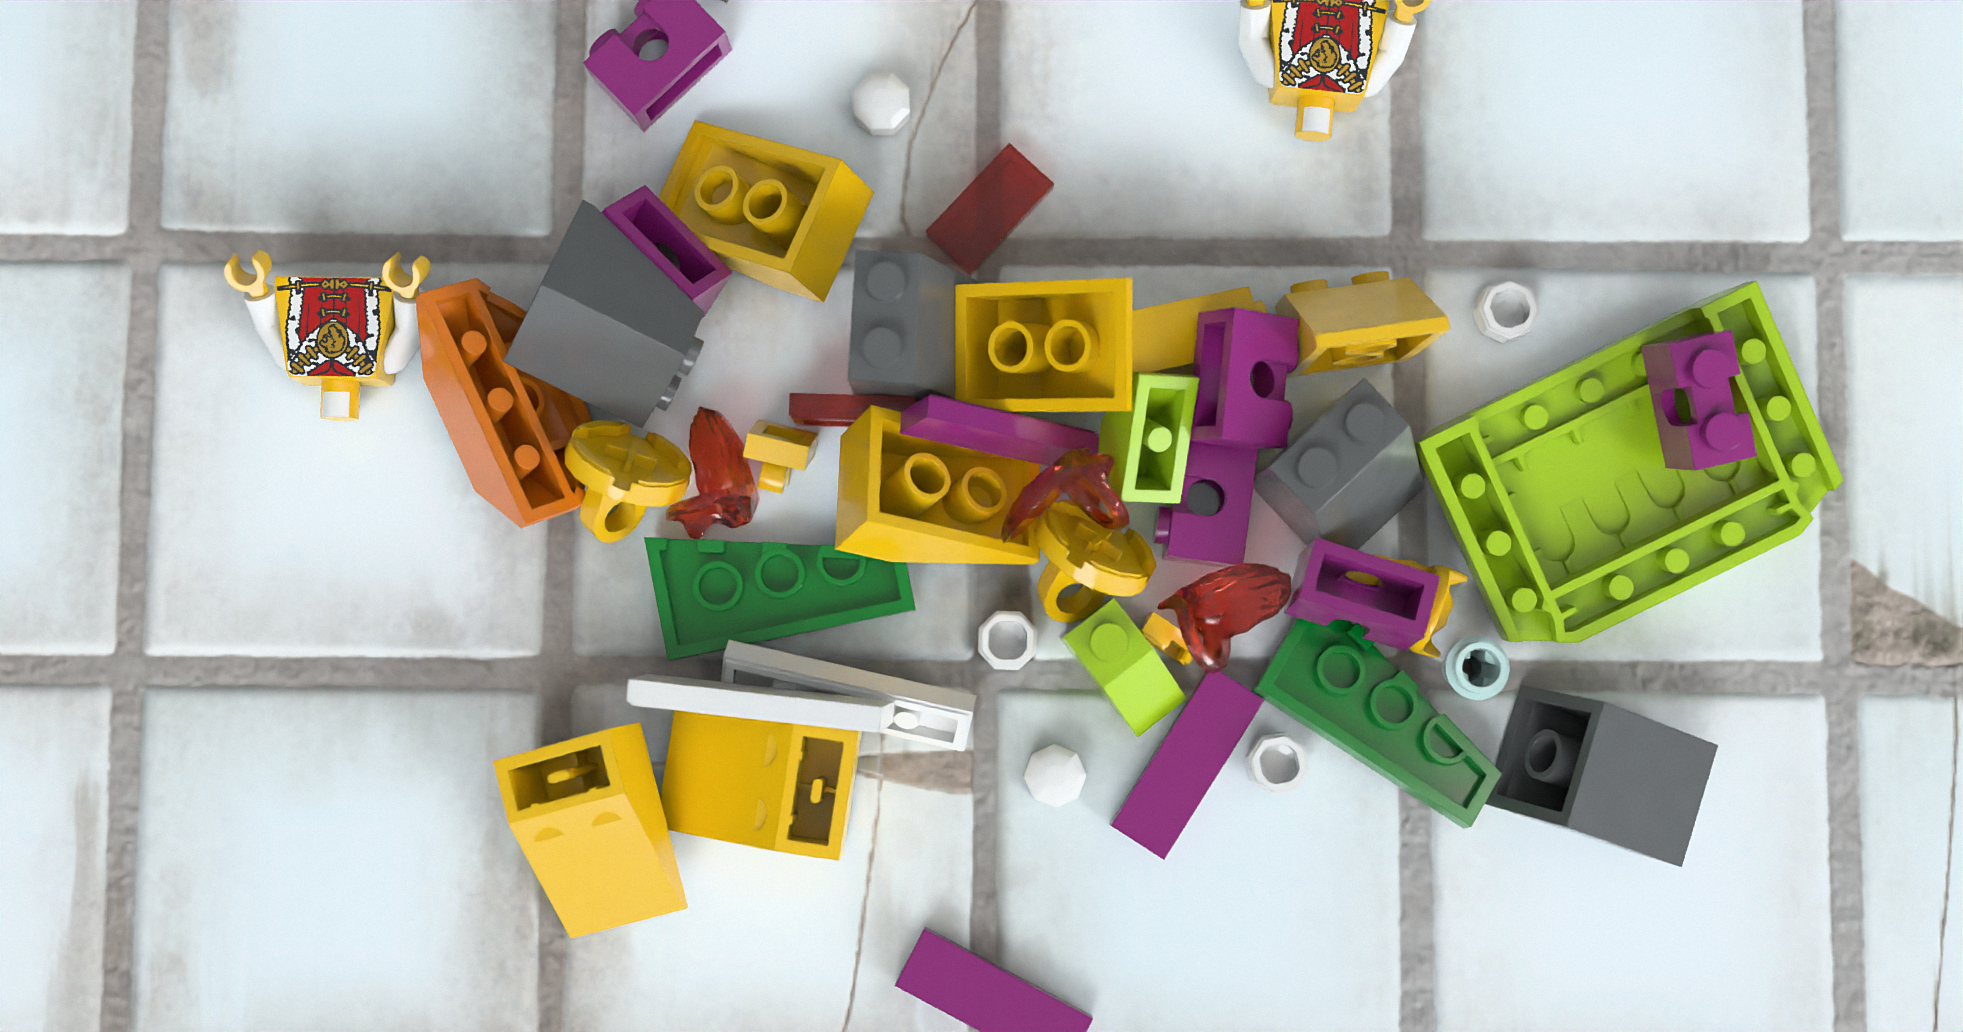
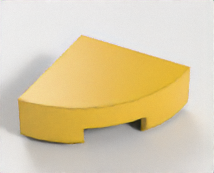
[1139,612,1200,666]

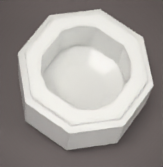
[852,73,911,136]
[1473,278,1540,343]
[978,611,1037,670]
[1245,732,1310,795]
[1023,743,1087,807]

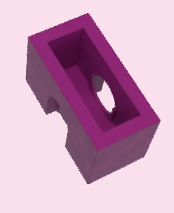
[583,0,732,132]
[602,185,733,319]
[1190,307,1300,450]
[1641,330,1757,471]
[1153,441,1258,569]
[1283,537,1440,651]

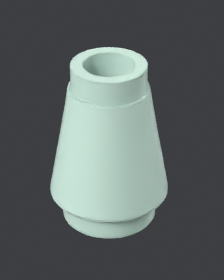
[1441,636,1510,700]

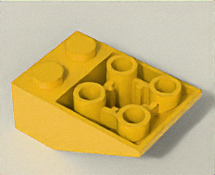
[660,710,862,861]
[493,722,688,938]

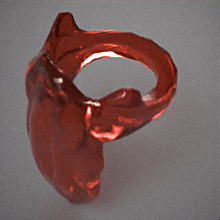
[665,406,760,540]
[1001,446,1130,543]
[1157,563,1292,674]

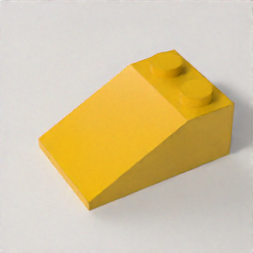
[658,120,874,303]
[1275,271,1450,378]
[955,278,1132,412]
[835,405,1040,565]

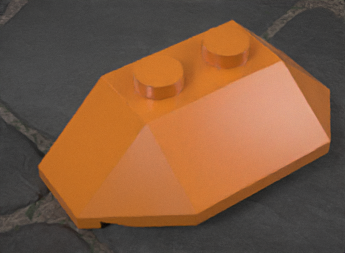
[415,278,593,529]

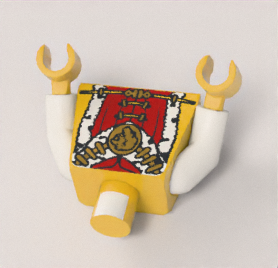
[1238,0,1431,141]
[224,250,431,421]

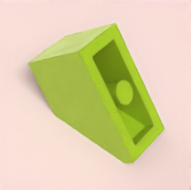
[1093,372,1199,504]
[1060,598,1187,737]

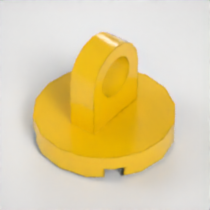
[564,420,692,543]
[1034,500,1157,623]

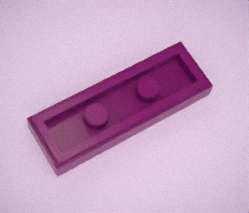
[900,394,1099,470]
[1109,666,1265,860]
[895,927,1093,1032]

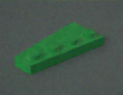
[644,537,916,661]
[1251,617,1502,829]

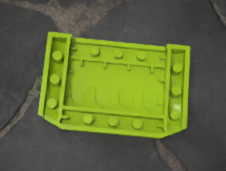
[1414,281,1844,643]

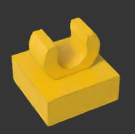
[743,419,819,494]

